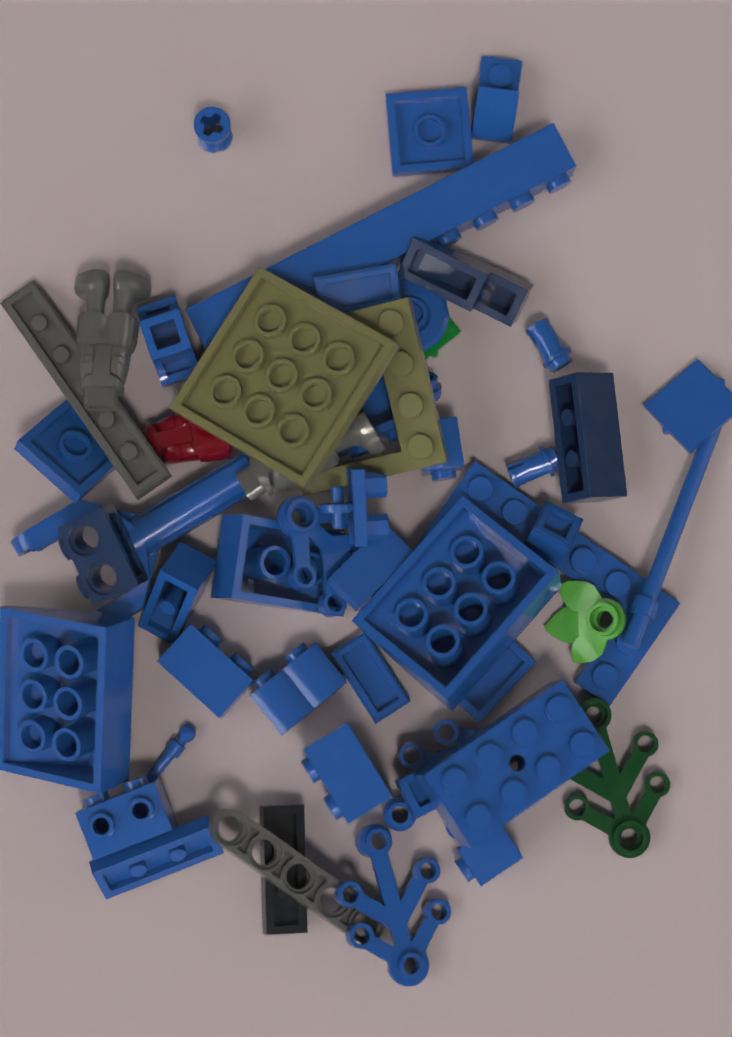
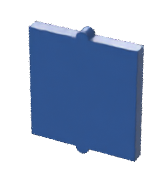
[644,359,732,454]

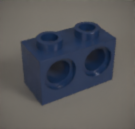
[57,503,148,606]

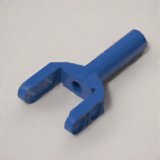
[11,453,250,617]

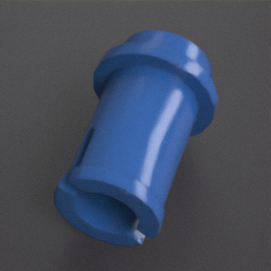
[525,318,573,373]
[505,445,559,489]

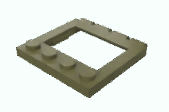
[287,297,449,496]

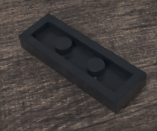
[259,804,308,935]

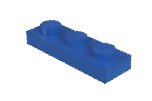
[89,815,224,899]

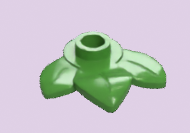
[545,580,627,663]

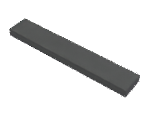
[0,280,172,500]

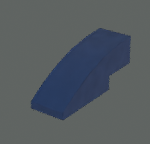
[398,237,534,327]

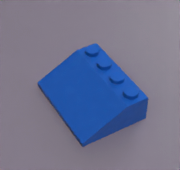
[352,496,562,712]
[0,605,135,794]

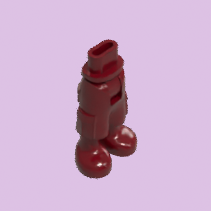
[141,414,234,464]

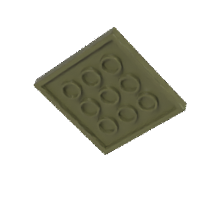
[169,267,400,492]

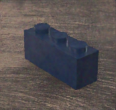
[548,372,627,503]

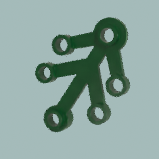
[563,698,670,858]

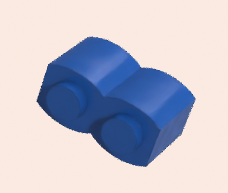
[250,642,347,735]

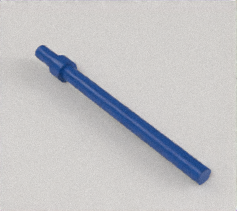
[622,426,723,650]

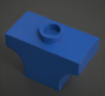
[136,295,198,388]

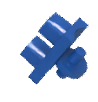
[319,467,389,547]

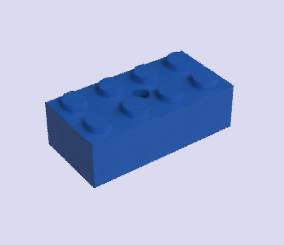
[414,679,610,848]

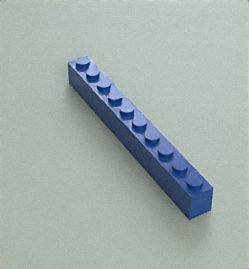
[185,123,576,350]

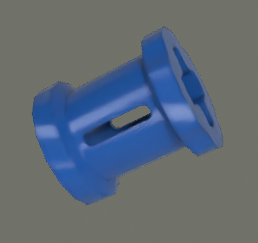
[194,107,233,153]

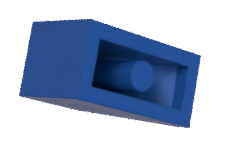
[138,542,217,644]

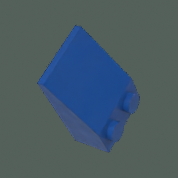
[211,514,352,617]

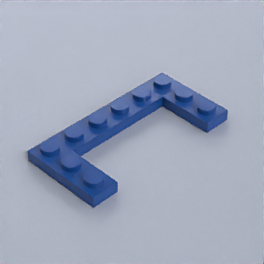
[413,461,680,706]

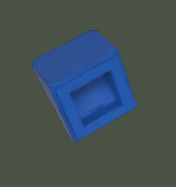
[524,501,584,564]

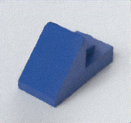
[471,56,523,144]

